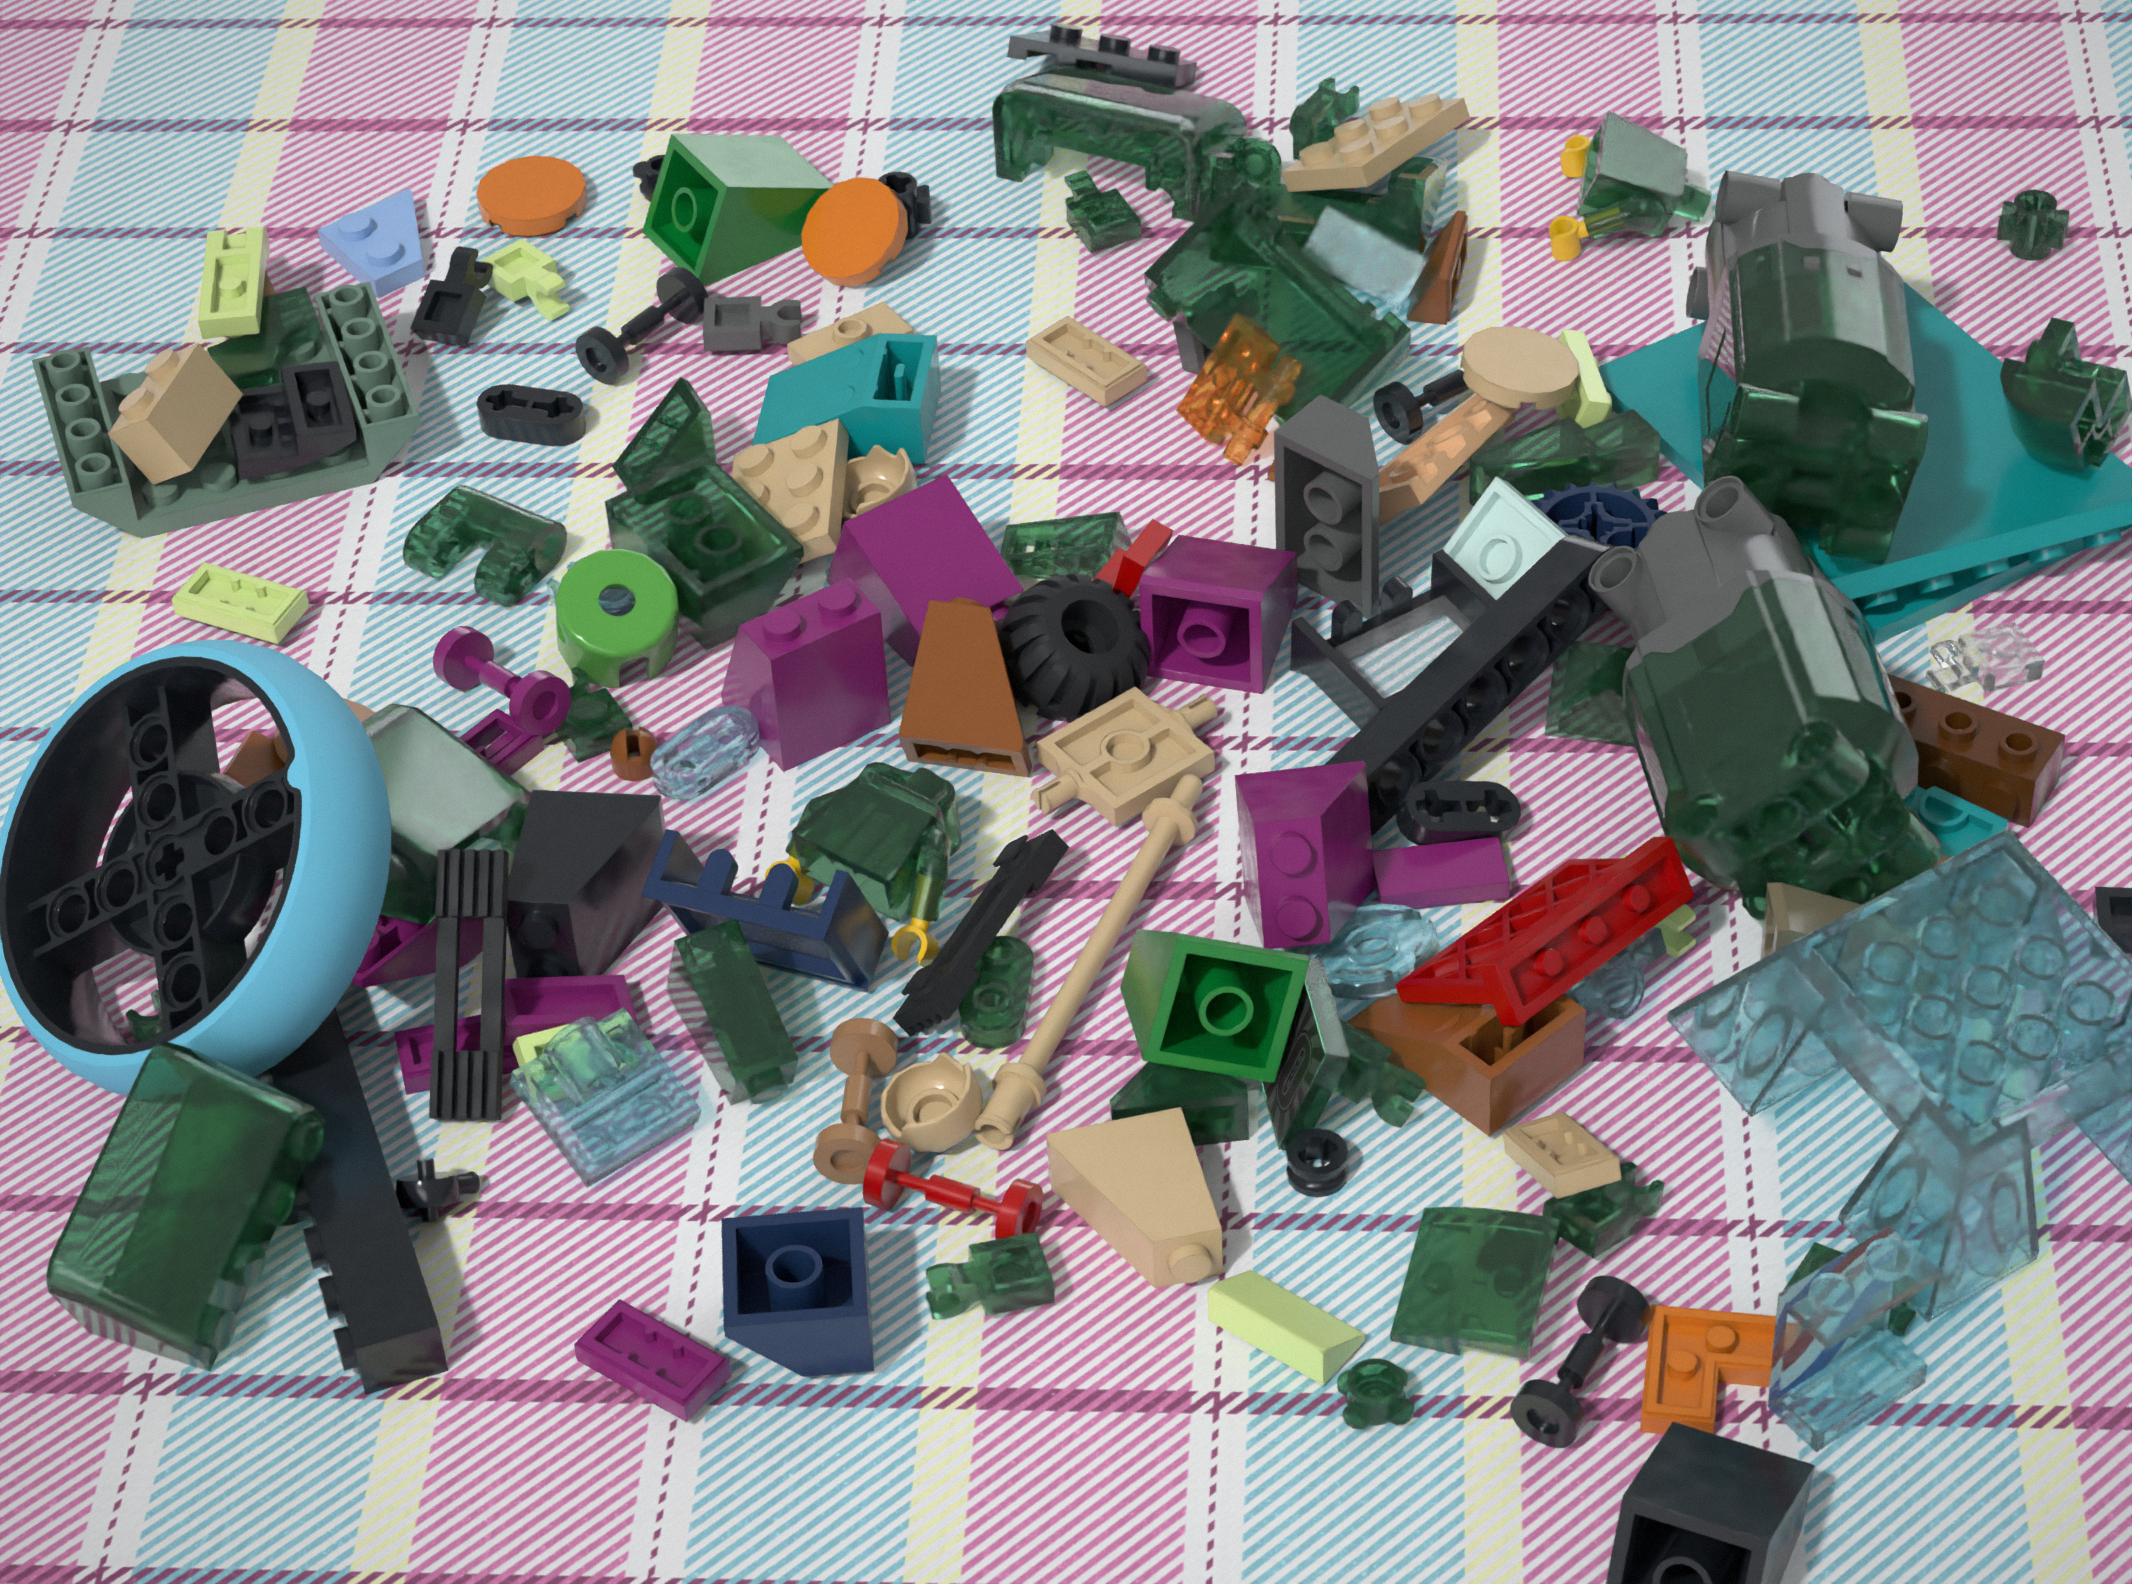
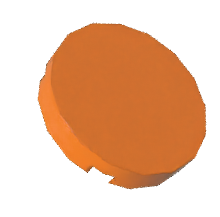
[476,156,587,236]
[801,177,908,287]

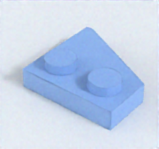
[318,188,425,298]

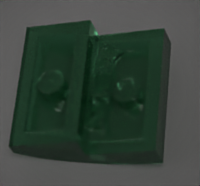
[1390,1207,1562,1360]

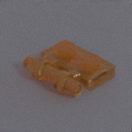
[1176,313,1303,466]

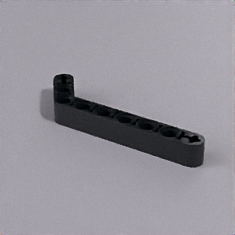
[1324,534,1616,837]

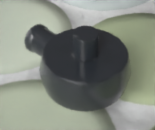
[395,1158,480,1222]

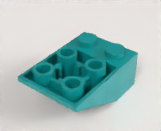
[752,333,941,464]

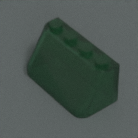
[46,1041,325,1372]

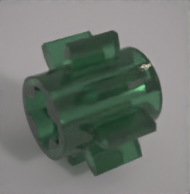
[1996,190,2070,261]

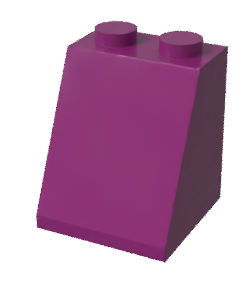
[826,475,1024,667]
[1139,535,1298,694]
[721,577,891,772]
[1235,761,1375,949]

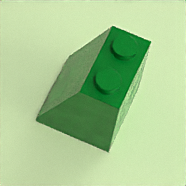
[642,133,834,286]
[1120,929,1310,1083]

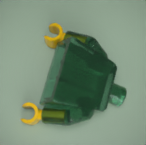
[1549,111,1712,261]
[765,767,951,967]

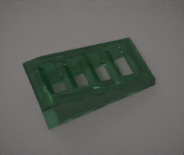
[1000,511,1132,581]

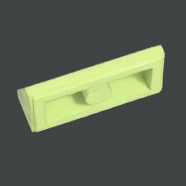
[1208,1270,1365,1386]

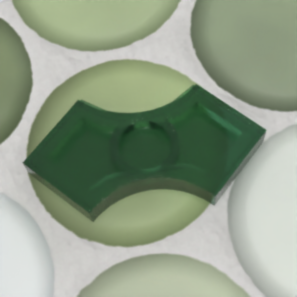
[207,286,322,389]

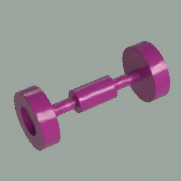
[433,626,571,735]

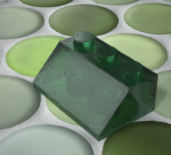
[605,454,804,651]

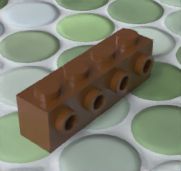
[1845,670,2065,828]

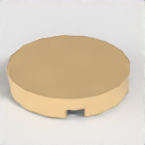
[1460,326,1579,410]

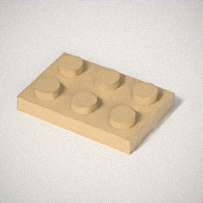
[1281,94,1470,192]
[721,418,849,587]

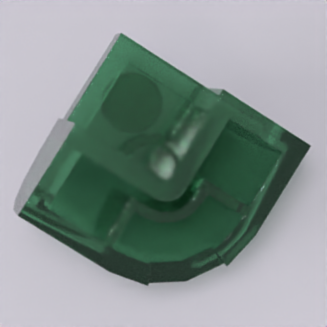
[2000,317,2132,473]

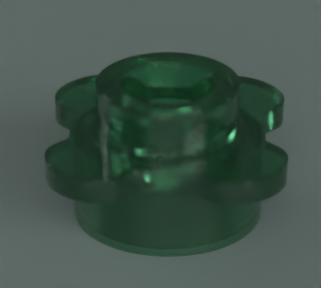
[1337,1358,1414,1430]

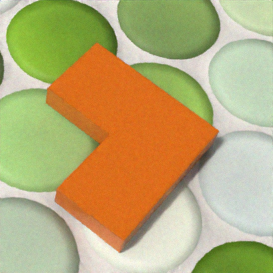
[1640,1304,1795,1434]

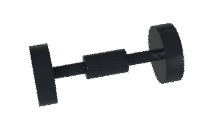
[575,267,709,385]
[1373,369,1469,442]
[1510,1276,1651,1448]

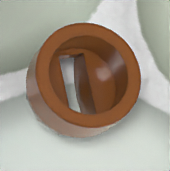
[610,727,662,781]

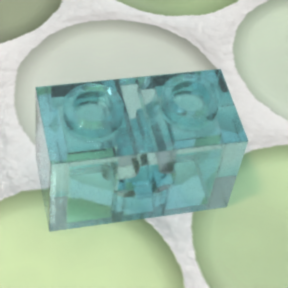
[1299,204,1431,312]

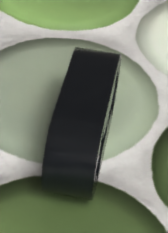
[477,384,586,446]
[1396,781,1521,846]

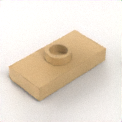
[787,301,914,366]
[1026,316,1147,407]
[1502,1111,1622,1199]

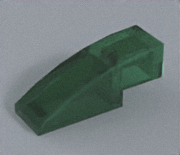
[1469,409,1660,507]

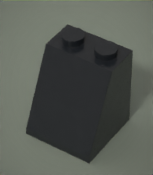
[507,790,666,978]
[1606,1422,1815,1584]

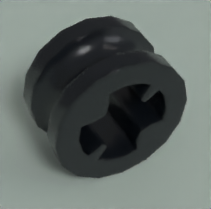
[1286,1128,1349,1198]

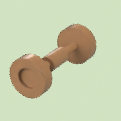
[813,1018,899,1185]

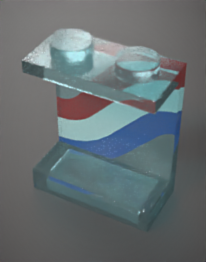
[1768,1226,1940,1453]

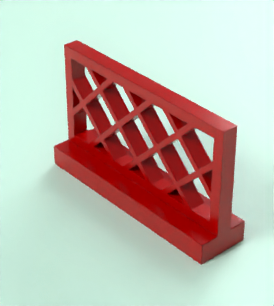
[1395,837,1695,1026]

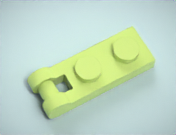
[198,226,270,339]

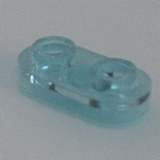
[650,706,760,800]

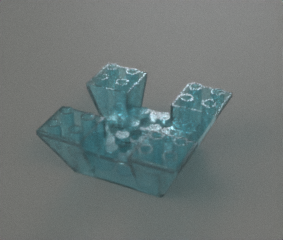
[1667,828,2132,1323]

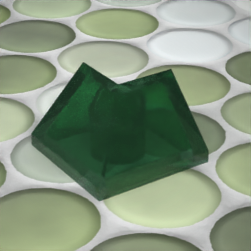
[1545,641,1638,748]

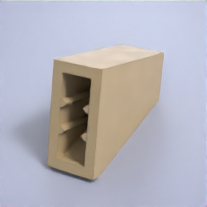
[1046,1107,1223,1288]

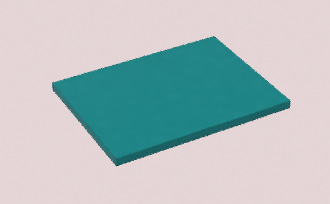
[1599,281,2132,645]

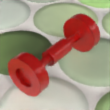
[863,1138,1043,1251]

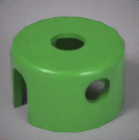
[555,548,679,688]

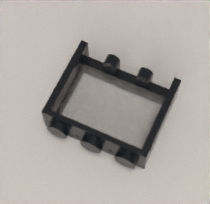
[1290,549,1496,730]

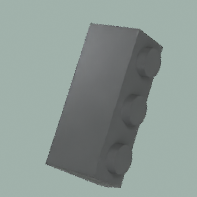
[1274,395,1379,619]

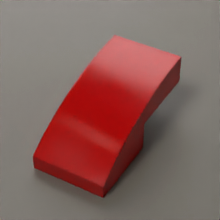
[1092,519,1174,598]

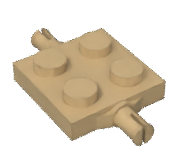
[1032,687,1217,827]

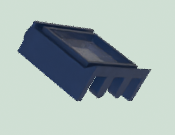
[641,829,889,992]

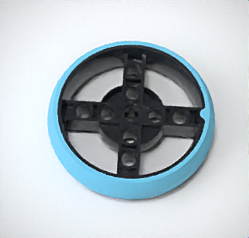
[0,640,391,1100]

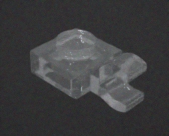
[1926,622,2045,693]

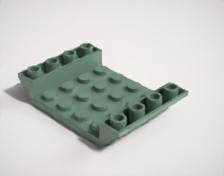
[32,282,421,539]

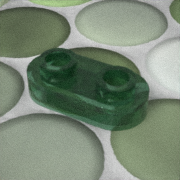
[959,936,1035,1049]

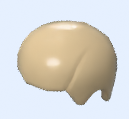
[842,445,917,523]
[881,1052,983,1152]

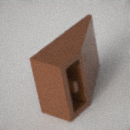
[1343,986,1586,1136]

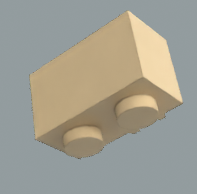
[108,343,243,485]

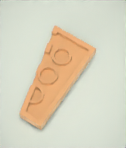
[1379,393,1524,524]

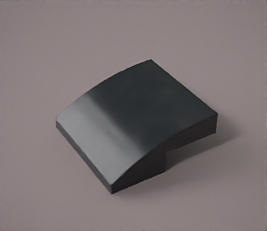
[227,361,356,480]

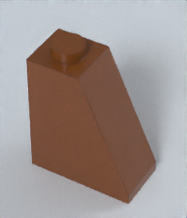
[898,597,1032,778]

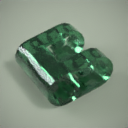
[403,485,567,607]

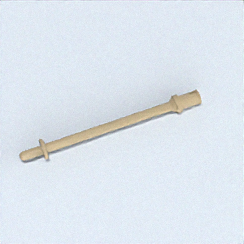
[973,774,1203,1150]

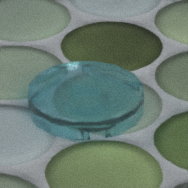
[1307,904,1440,1000]

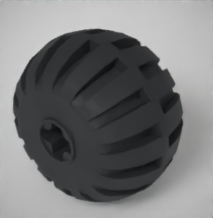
[999,574,1150,723]

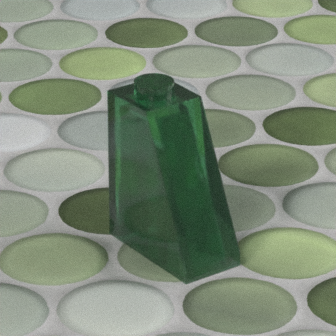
[666,919,799,1105]

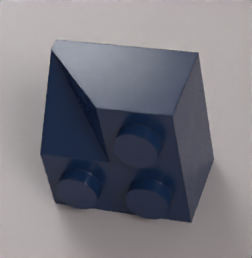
[721,1207,874,1377]

